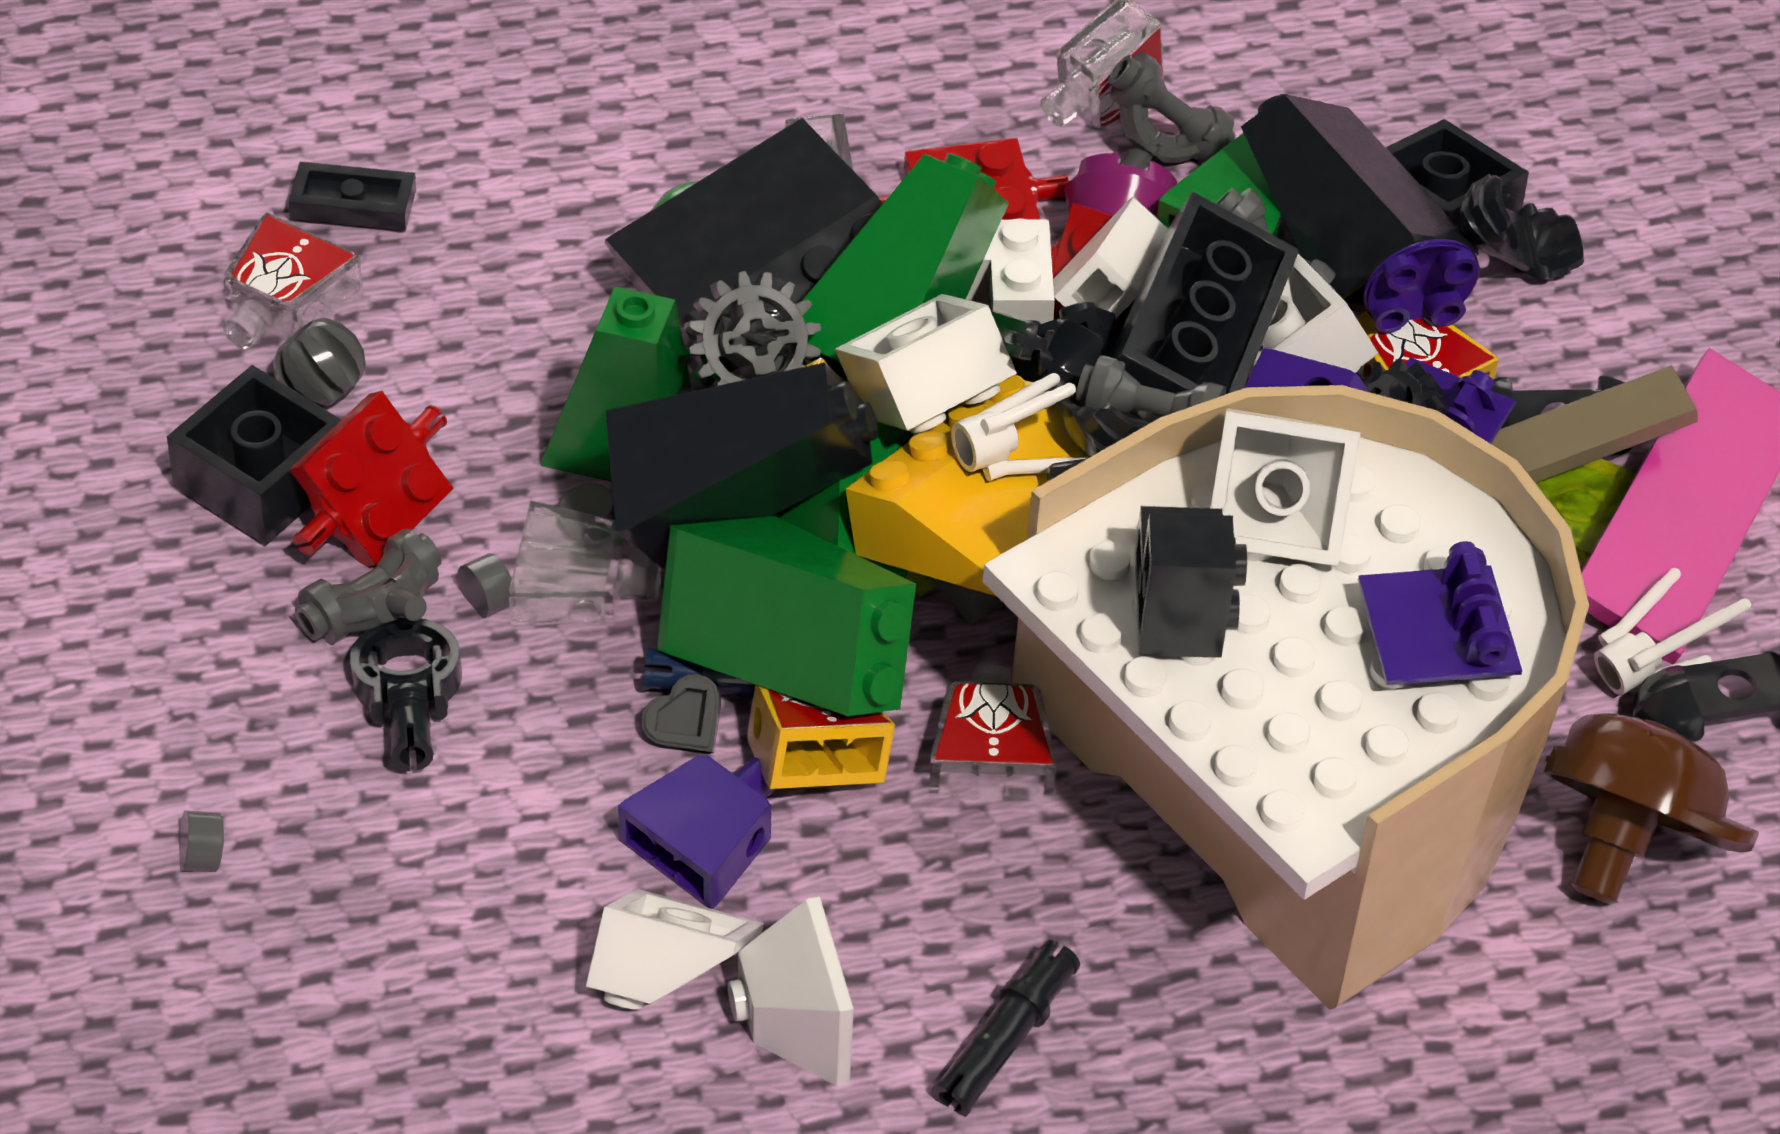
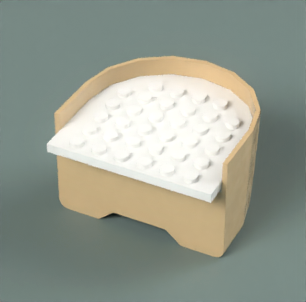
[982,385,1589,1009]

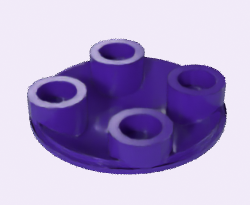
[1363,239,1480,333]

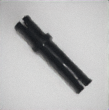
[931,939,1080,1117]

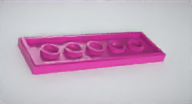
[1581,348,1780,664]

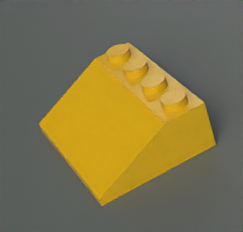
[845,375,1090,596]

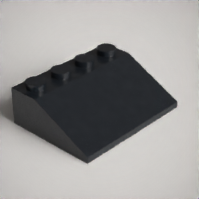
[604,118,883,387]

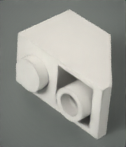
[1053,196,1168,318]

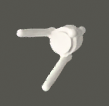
[951,373,1087,481]
[1594,568,1751,696]

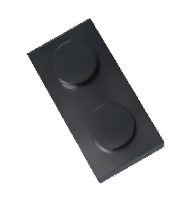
[288,161,416,230]

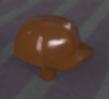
[1544,713,1759,905]

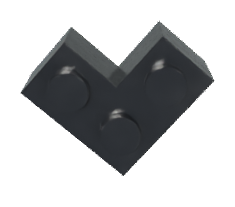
[1135,506,1247,658]

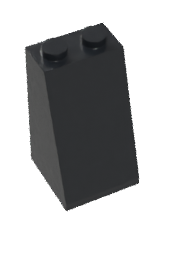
[1240,94,1479,313]
[605,362,878,568]

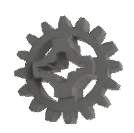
[683,271,821,387]

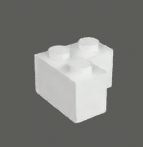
[966,218,1054,324]

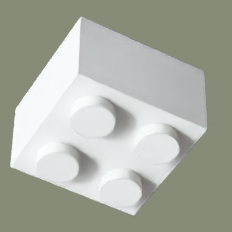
[835,294,1017,433]

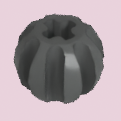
[273,318,366,408]

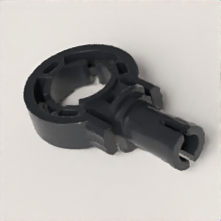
[350,618,462,771]

